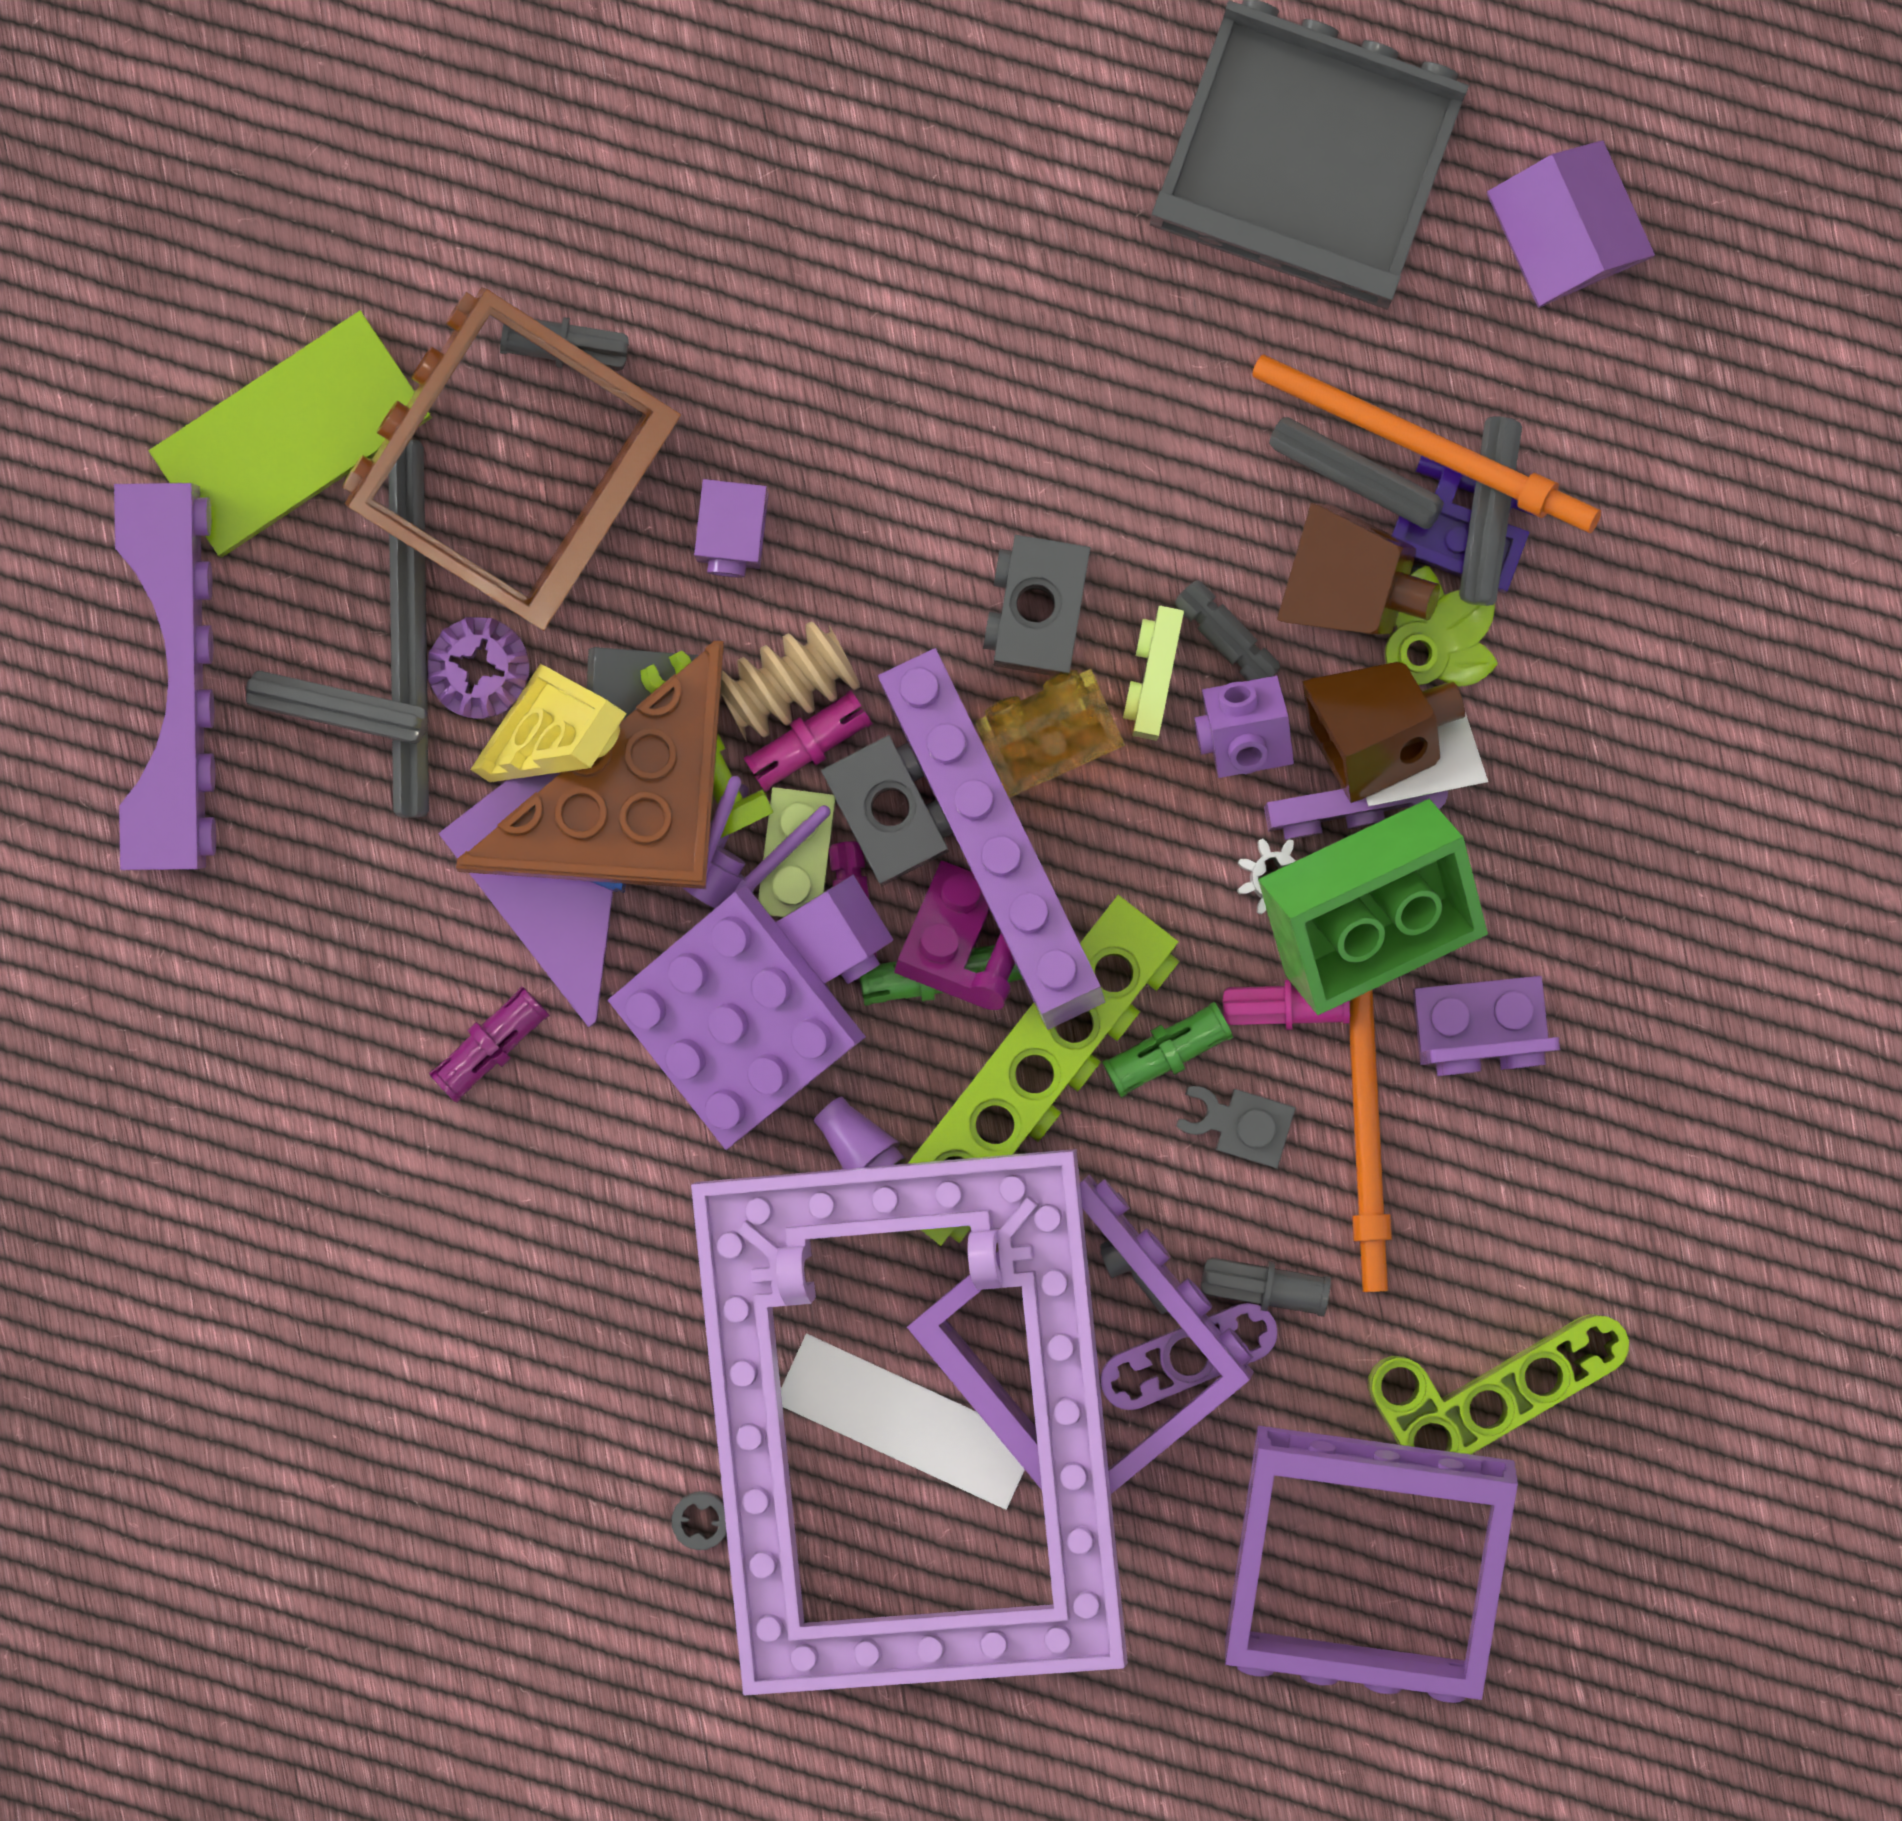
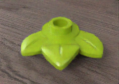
[1385,566,1498,687]

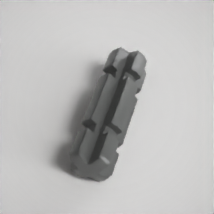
[1175,580,1280,681]

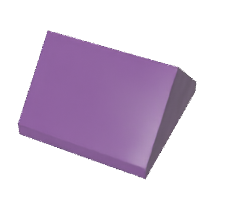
[1486,140,1655,308]

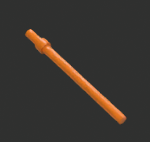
[1252,354,1601,533]
[1349,990,1392,1292]

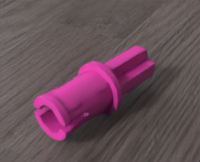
[1223,980,1350,1030]

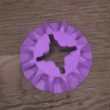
[428,617,529,719]

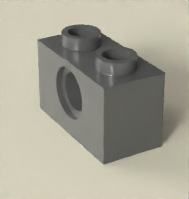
[983,535,1091,679]
[821,735,953,887]

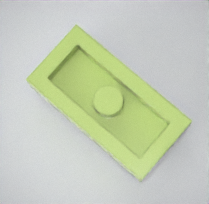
[1123,606,1184,741]
[758,787,836,918]

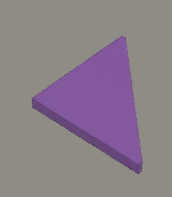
[438,772,613,1028]

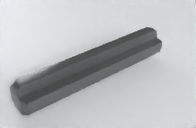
[1459,416,1522,606]
[1269,417,1444,529]
[246,671,428,744]

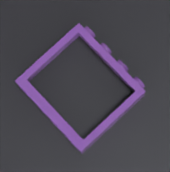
[907,1174,1254,1494]
[1225,1426,1518,1703]

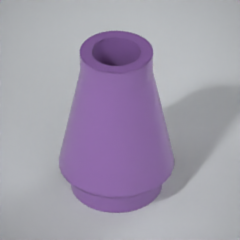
[814,1096,906,1169]

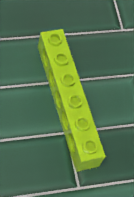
[908,895,1180,1246]

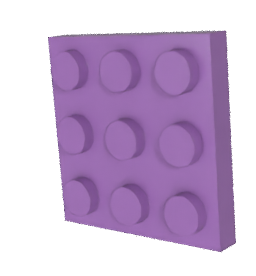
[608,885,866,1150]

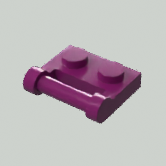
[894,860,1015,1010]

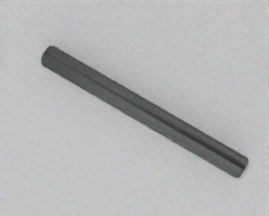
[388,439,429,818]

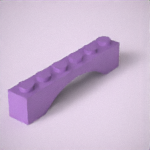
[114,483,216,870]
[878,648,1105,1030]

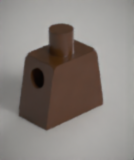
[1277,503,1440,634]
[1302,662,1465,803]

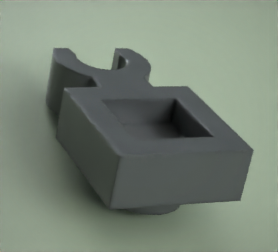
[1176,1086,1296,1169]

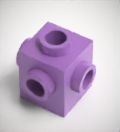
[1194,676,1294,778]

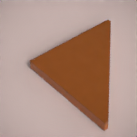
[456,641,724,889]

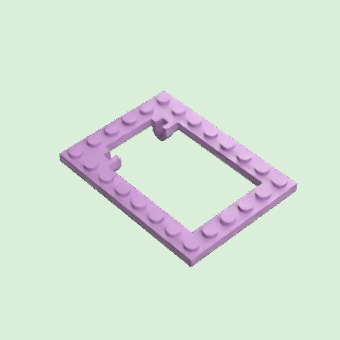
[691,1149,1128,1696]

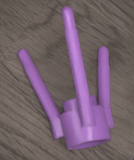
[683,776,830,908]

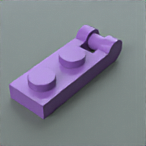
[1264,789,1448,840]

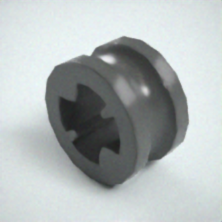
[671,1491,727,1550]

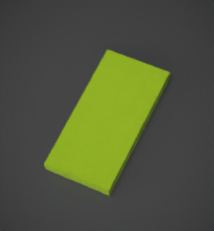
[148,310,432,558]

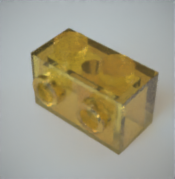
[975,669,1125,798]

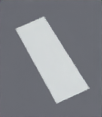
[781,1333,1025,1510]

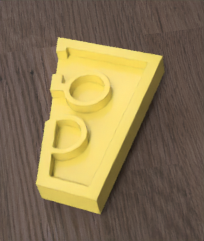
[470,664,627,782]

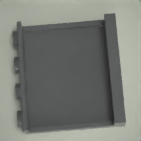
[1149,0,1469,310]

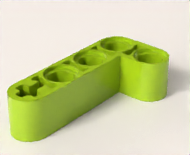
[1367,1314,1629,1455]

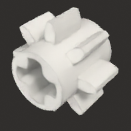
[1237,839,1295,914]

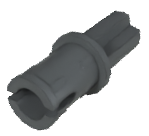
[500,317,629,371]
[1201,1257,1331,1317]

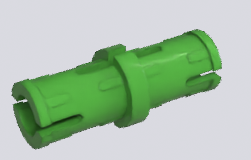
[1102,1002,1234,1098]

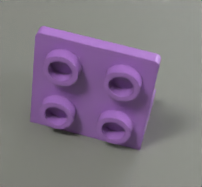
[1413,976,1560,1076]

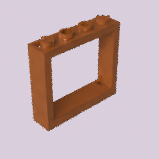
[342,287,681,631]

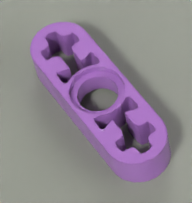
[1100,1303,1277,1410]

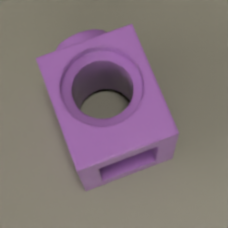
[694,479,769,578]

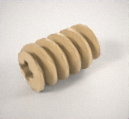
[721,621,860,742]

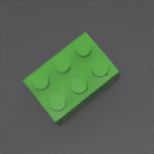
[1258,798,1488,1016]

